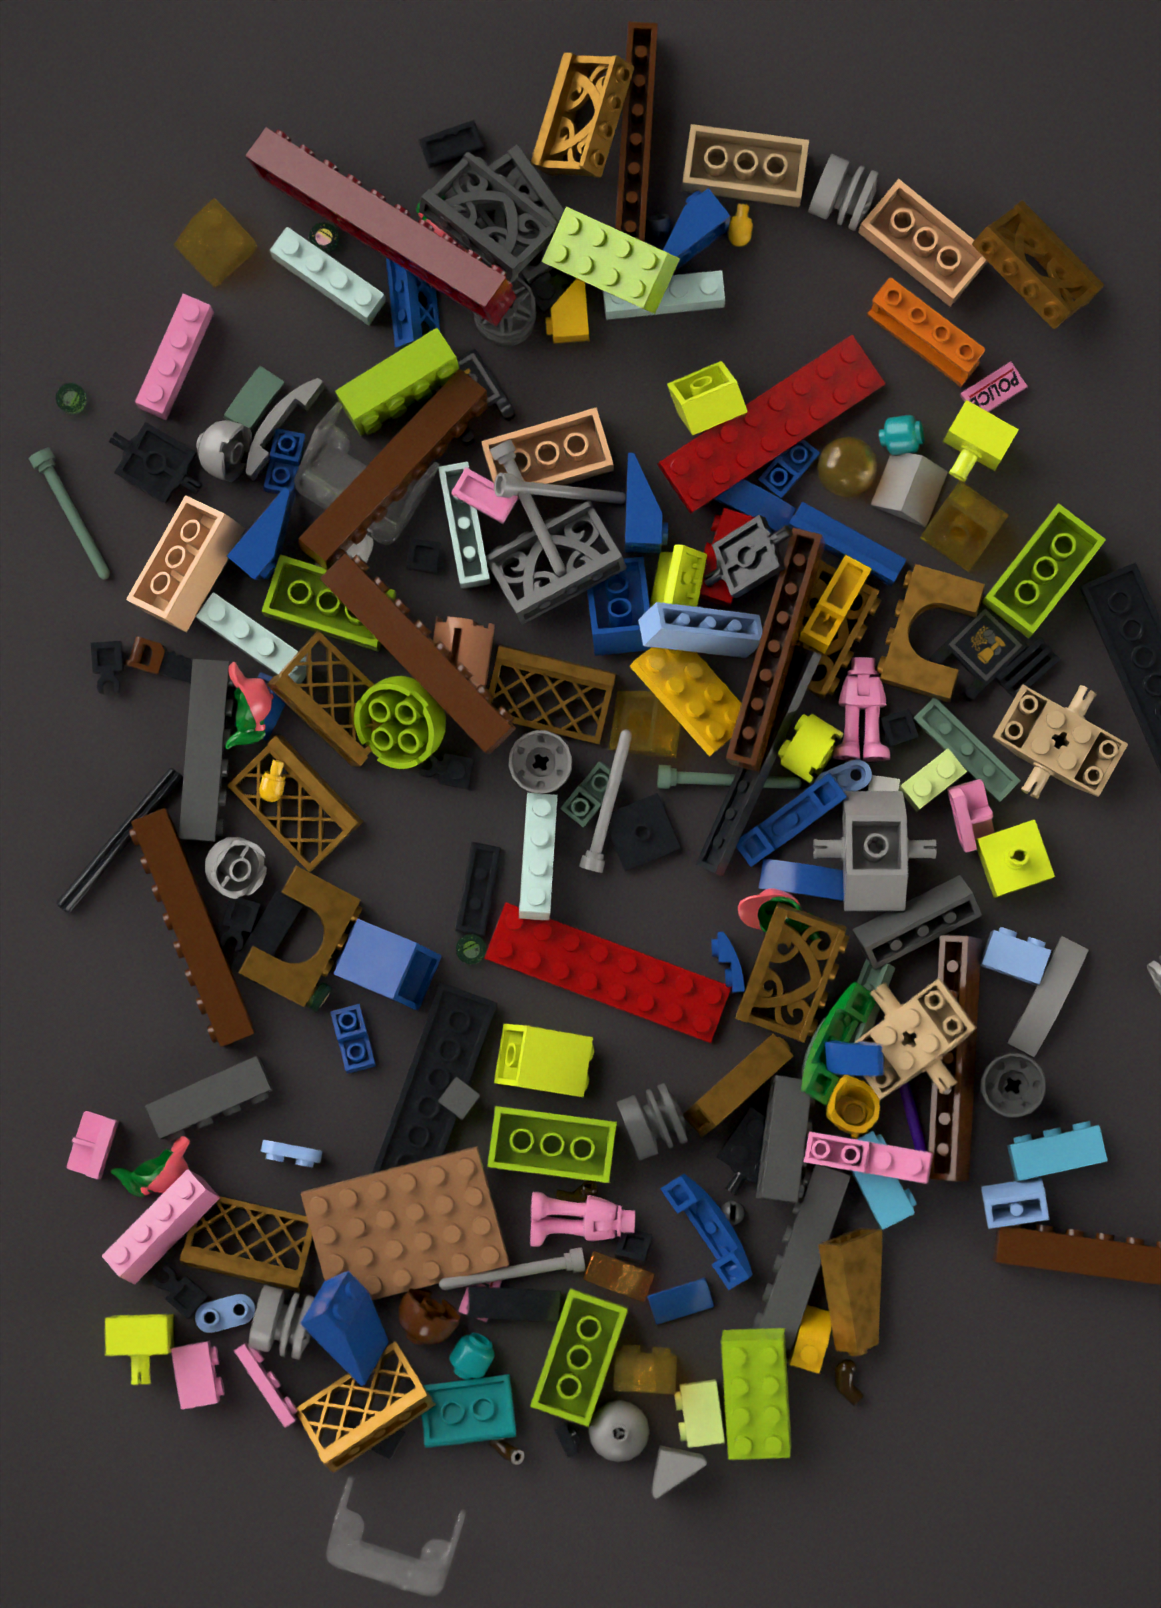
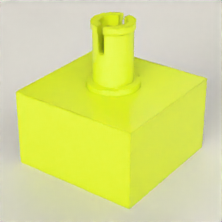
[667,361,748,435]
[943,400,1019,482]
[975,819,1055,898]
[105,1314,174,1385]

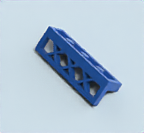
[386,257,440,348]
[788,502,907,587]

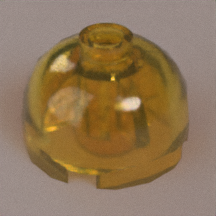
[817,436,878,498]

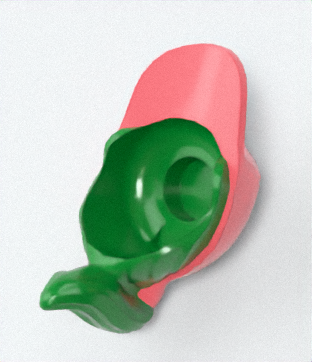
[226,662,274,750]
[738,888,820,941]
[111,1136,190,1198]

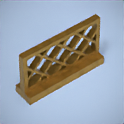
[266,631,389,766]
[489,645,617,744]
[227,735,364,872]
[179,1196,312,1292]
[296,1341,436,1473]

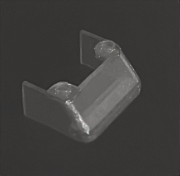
[294,402,440,545]
[326,1473,467,1596]

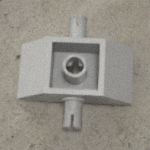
[813,791,936,911]

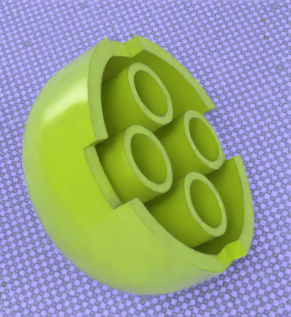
[354,676,446,769]

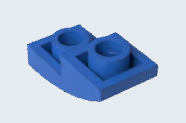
[263,428,305,494]
[759,439,821,498]
[711,932,745,993]
[330,1004,376,1074]
[825,1040,884,1076]

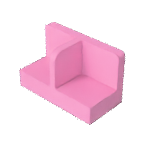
[947,779,995,853]
[67,1111,119,1179]

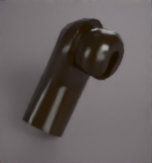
[555,1180,598,1203]
[834,1359,864,1406]
[488,1438,524,1465]

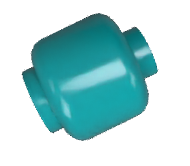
[879,415,924,456]
[450,1332,495,1380]

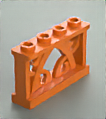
[867,278,985,387]

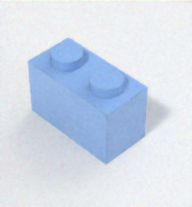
[980,927,1051,986]
[981,1178,1049,1229]

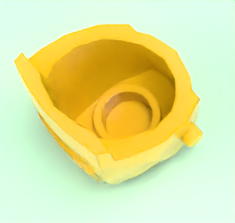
[826,1074,880,1139]

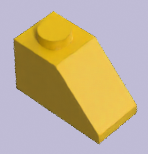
[546,278,589,343]
[788,1305,832,1373]

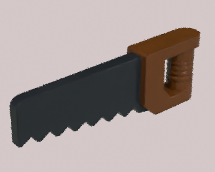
[124,636,192,684]

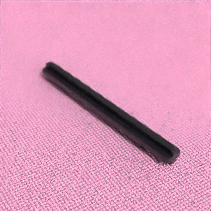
[57,768,183,913]

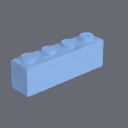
[638,602,763,658]

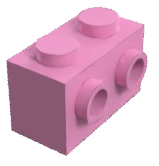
[171,1341,224,1410]

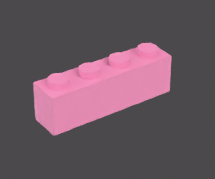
[135,294,214,420]
[102,1169,220,1284]

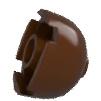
[398,1288,461,1345]

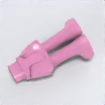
[833,657,890,762]
[530,1192,635,1247]

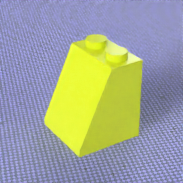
[494,1024,594,1097]

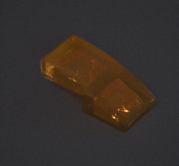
[583,1251,655,1302]

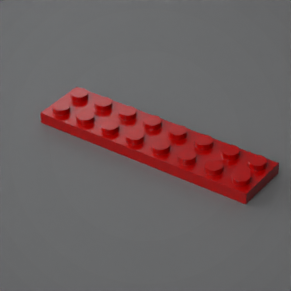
[657,334,885,514]
[484,902,731,1044]

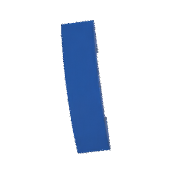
[713,479,796,532]
[736,772,848,867]
[758,859,844,902]
[660,1174,752,1290]

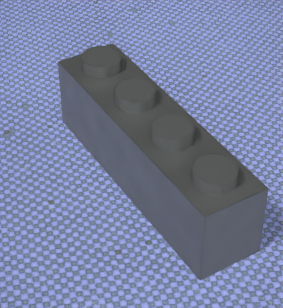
[852,875,982,970]
[145,1056,274,1142]
[756,1076,815,1203]

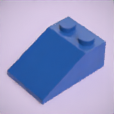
[663,188,730,271]
[625,453,668,553]
[227,487,296,580]
[584,557,651,656]
[300,1271,389,1386]

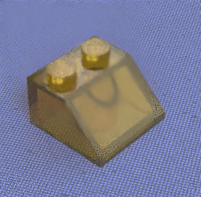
[174,198,258,288]
[920,481,1009,572]
[609,691,681,758]
[613,1345,677,1394]

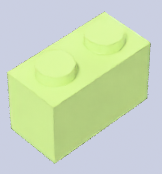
[899,749,967,812]
[674,1379,725,1448]

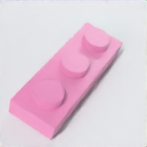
[234,1343,298,1427]

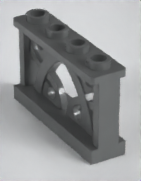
[459,145,564,286]
[419,152,558,283]
[485,501,627,625]

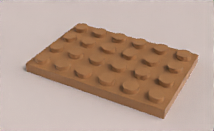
[301,1146,510,1300]

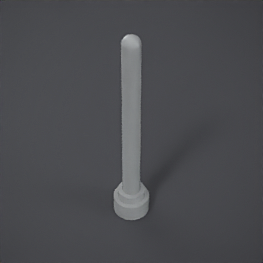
[490,439,566,576]
[494,473,626,504]
[579,730,632,873]
[439,1247,586,1290]

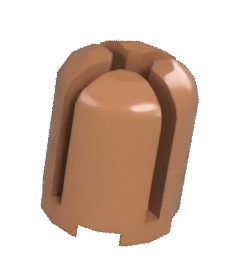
[433,616,495,687]

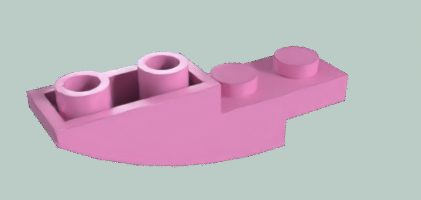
[804,1132,933,1184]

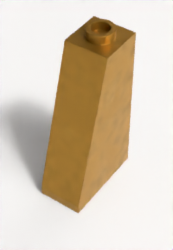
[682,1033,793,1137]
[818,1228,883,1356]

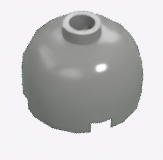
[196,420,252,482]
[205,837,267,899]
[589,1400,650,1462]

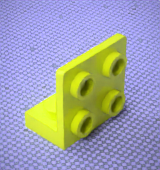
[650,545,707,607]

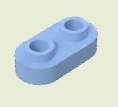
[814,759,872,791]
[261,1140,322,1168]
[195,1294,256,1333]

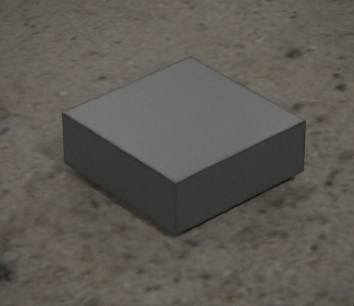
[438,1077,481,1120]

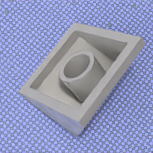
[870,453,948,528]
[651,1446,707,1499]

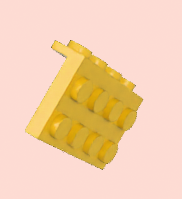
[630,647,742,757]

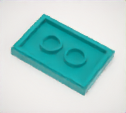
[421,1375,517,1448]

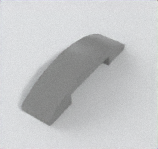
[246,378,325,482]
[1007,936,1089,1057]

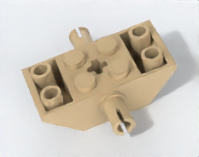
[993,685,1128,799]
[854,978,976,1099]

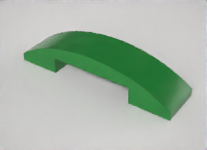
[801,982,876,1105]

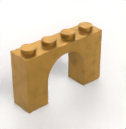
[877,564,985,703]
[238,866,362,1007]

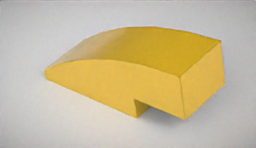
[798,554,872,654]

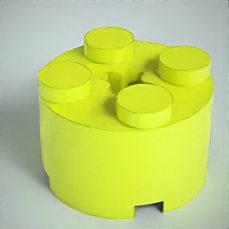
[778,714,843,784]

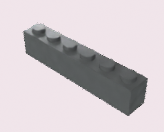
[179,659,235,843]
[752,1164,850,1350]

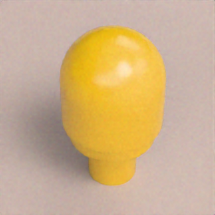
[728,204,753,247]
[259,760,286,802]

